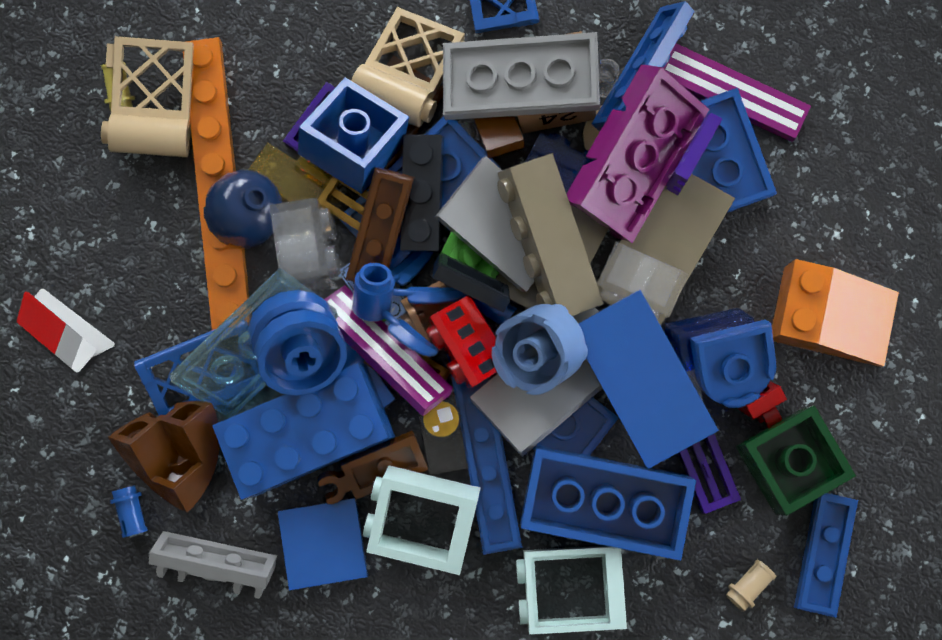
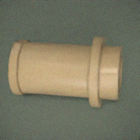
[726,559,777,612]

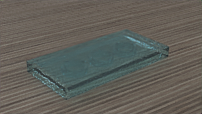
[170,268,339,418]

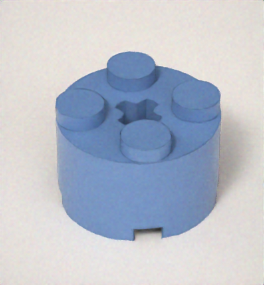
[492,304,588,395]

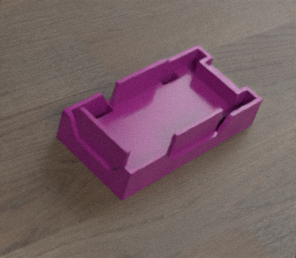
[567,64,710,243]

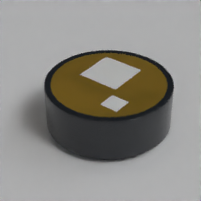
[422,400,461,439]

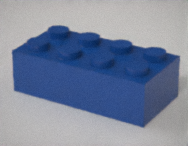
[212,363,395,500]
[520,445,696,561]

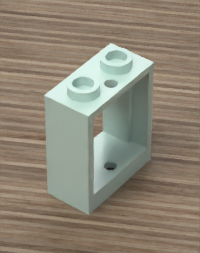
[363,465,481,575]
[516,545,627,635]

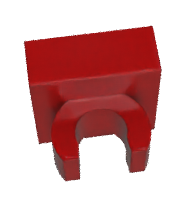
[738,381,787,428]

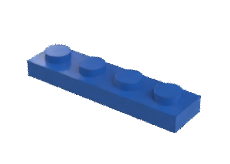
[591,1,695,132]

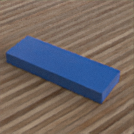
[794,493,858,618]

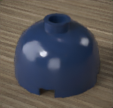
[204,169,283,249]

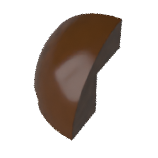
[108,401,220,513]

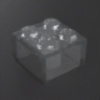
[269,197,342,292]

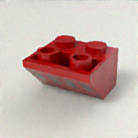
[426,295,497,388]

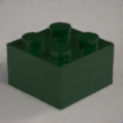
[736,405,856,516]

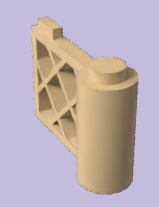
[351,7,465,127]
[101,36,194,157]

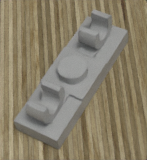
[148,531,277,599]

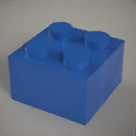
[298,77,409,194]

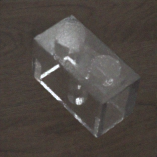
[597,241,689,320]

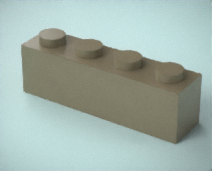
[497,153,603,316]

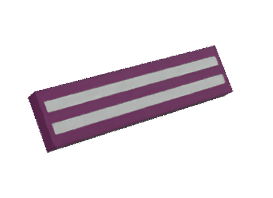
[663,44,811,142]
[324,285,453,416]

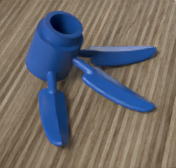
[352,252,467,357]

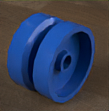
[248,290,347,396]

